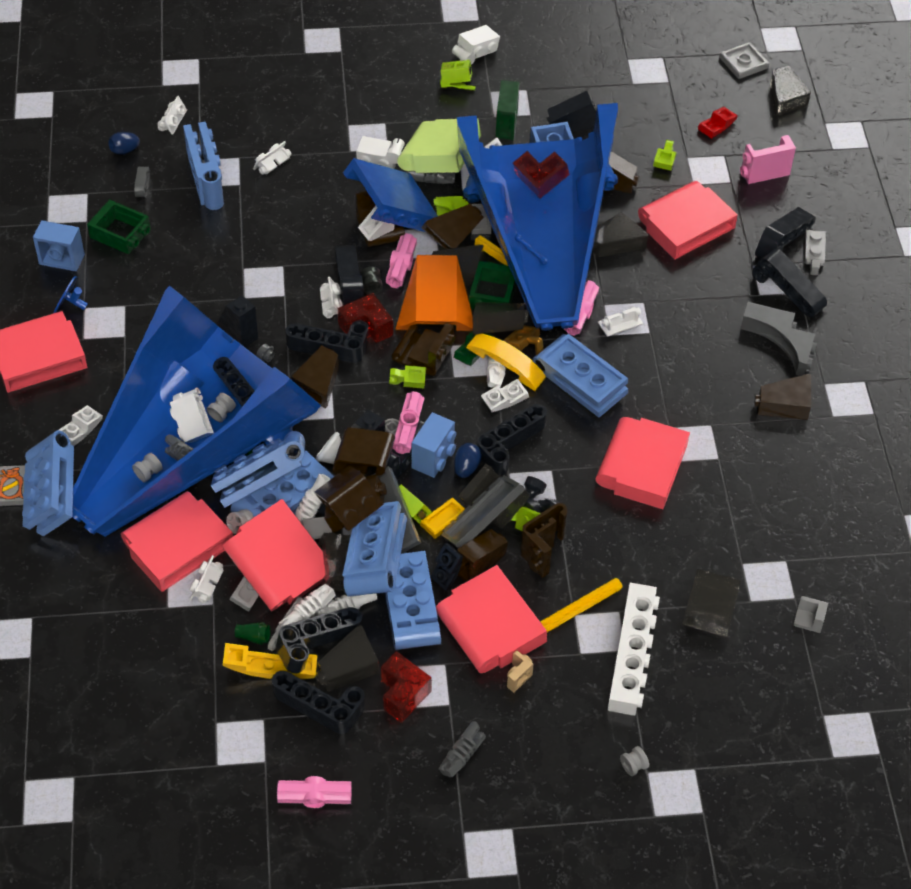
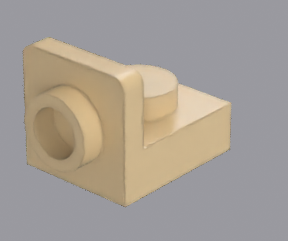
[507,650,534,692]

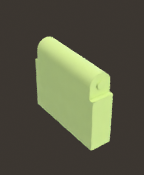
[397,119,481,173]

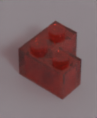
[513,151,570,198]
[338,293,393,343]
[381,651,432,723]

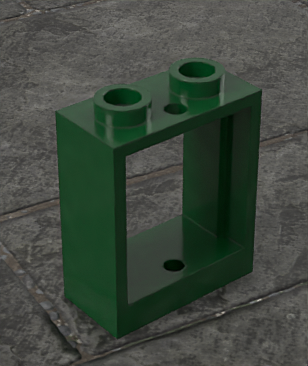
[495,80,520,140]
[87,200,151,255]
[469,261,516,316]

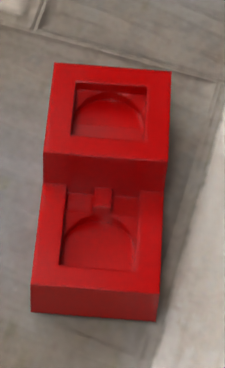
[698,107,738,139]

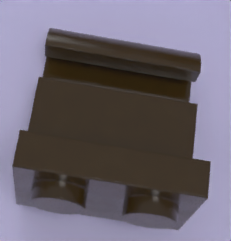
[355,191,405,247]
[391,323,455,376]
[333,427,395,476]
[314,465,384,531]
[521,503,568,578]

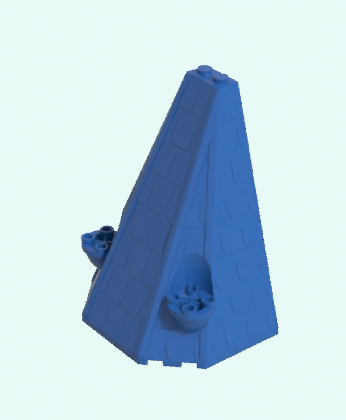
[457,103,618,330]
[72,286,321,537]

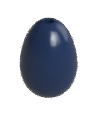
[108,132,140,155]
[454,443,481,478]

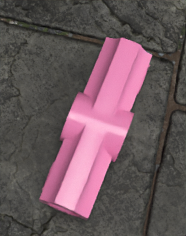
[386,233,417,288]
[564,280,599,336]
[393,392,424,454]
[277,776,352,808]

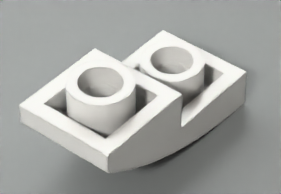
[481,379,529,412]
[59,405,103,446]

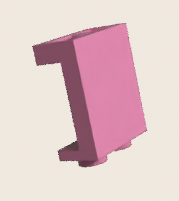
[740,135,796,184]

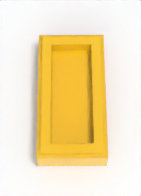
[420,497,465,539]

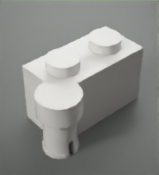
[452,25,500,65]
[356,136,405,169]
[170,388,214,443]

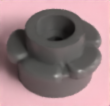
[256,344,275,362]

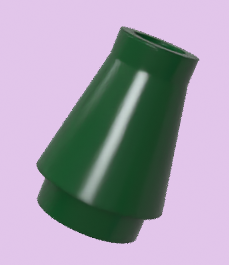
[235,622,271,645]

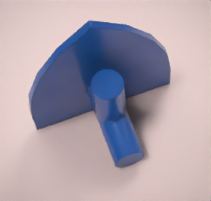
[53,276,88,313]

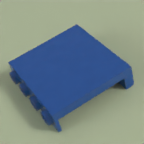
[343,158,438,232]

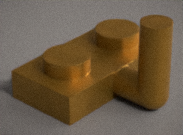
[503,325,544,355]

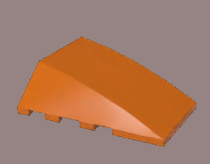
[396,255,476,331]

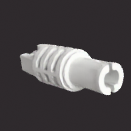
[487,357,506,388]
[295,474,330,525]
[279,584,335,627]
[316,594,377,616]

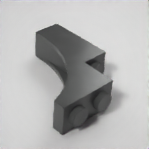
[741,302,817,376]

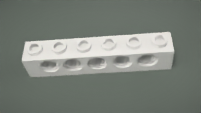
[608,583,660,716]

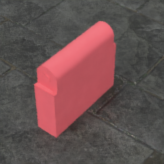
[638,181,738,259]
[0,311,88,393]
[595,417,690,509]
[121,491,233,592]
[222,499,336,611]
[436,565,547,673]

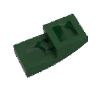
[453,328,494,366]

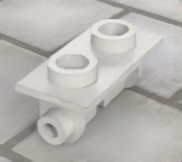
[157,96,187,135]
[253,141,291,175]
[320,277,343,318]
[598,306,643,337]
[189,555,224,603]

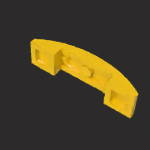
[466,333,546,391]
[222,643,317,679]

